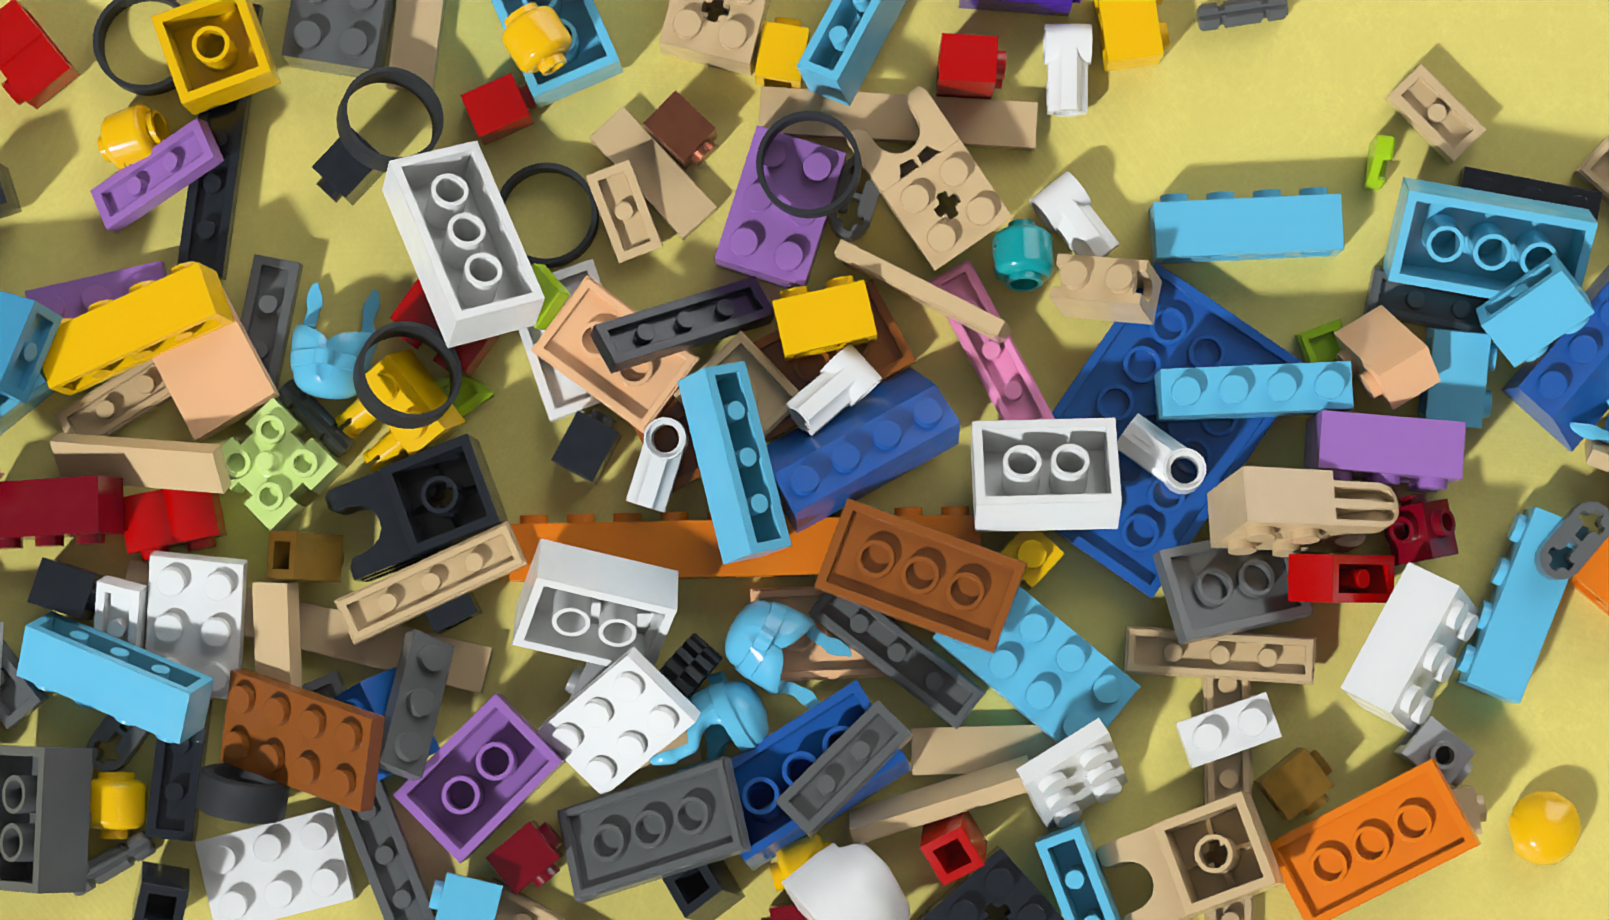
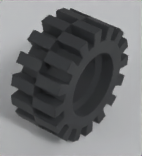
[659,633,723,699]

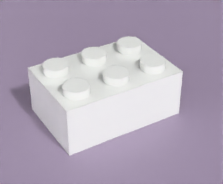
[971,418,1122,532]
[512,538,679,667]
[1340,562,1478,733]

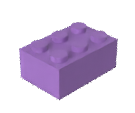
[715,125,846,289]
[1303,410,1466,493]
[393,693,566,863]

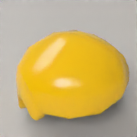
[1507,790,1582,866]

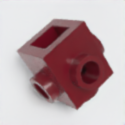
[1384,493,1459,566]

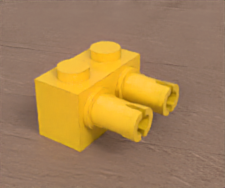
[335,349,467,472]

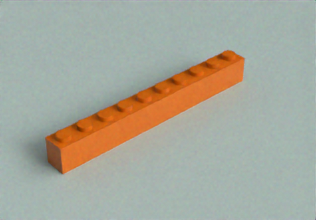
[509,506,981,582]

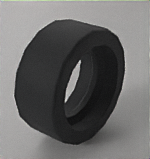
[196,763,290,824]

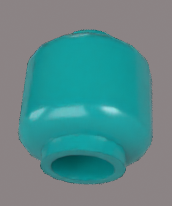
[992,219,1054,292]

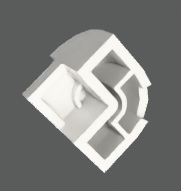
[781,841,910,920]

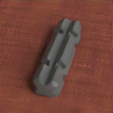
[1196,0,1288,31]
[278,379,355,457]
[73,831,156,896]

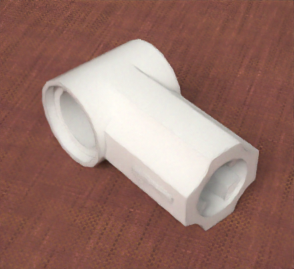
[1043,24,1093,117]
[1029,171,1119,257]
[785,344,883,436]
[1117,413,1206,494]
[626,417,689,513]

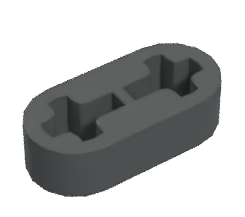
[829,155,880,241]
[1534,501,1609,581]
[86,714,151,772]

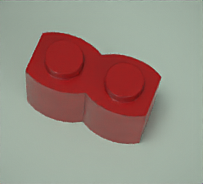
[0,0,80,109]
[123,489,227,561]

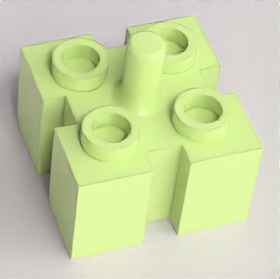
[221,397,347,531]

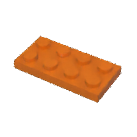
[1269,758,1481,920]

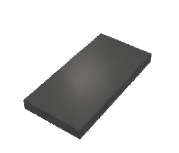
[557,756,751,903]

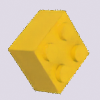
[151,0,281,115]

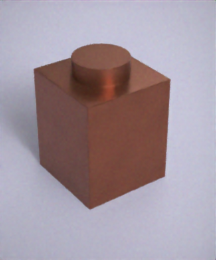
[643,90,717,170]

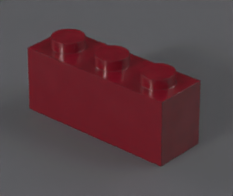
[0,475,124,550]

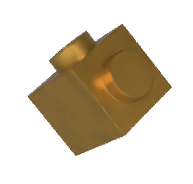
[266,531,344,582]
[1253,747,1334,821]

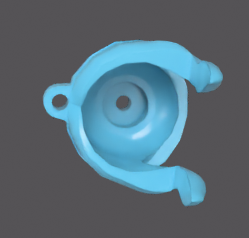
[290,283,380,400]
[725,600,852,709]
[650,671,769,772]

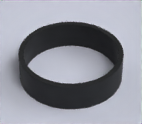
[93,0,181,96]
[336,67,444,172]
[756,111,862,219]
[500,162,599,268]
[353,321,462,429]

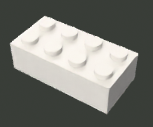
[382,140,545,348]

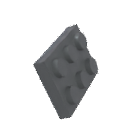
[1152,540,1313,645]

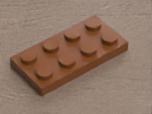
[814,498,1027,654]
[220,668,385,813]

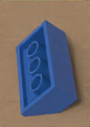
[1501,265,1609,451]
[766,367,960,533]
[731,680,912,871]

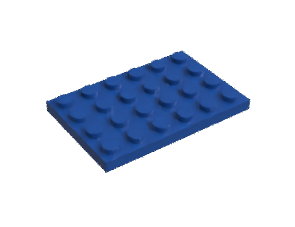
[1052,262,1304,598]

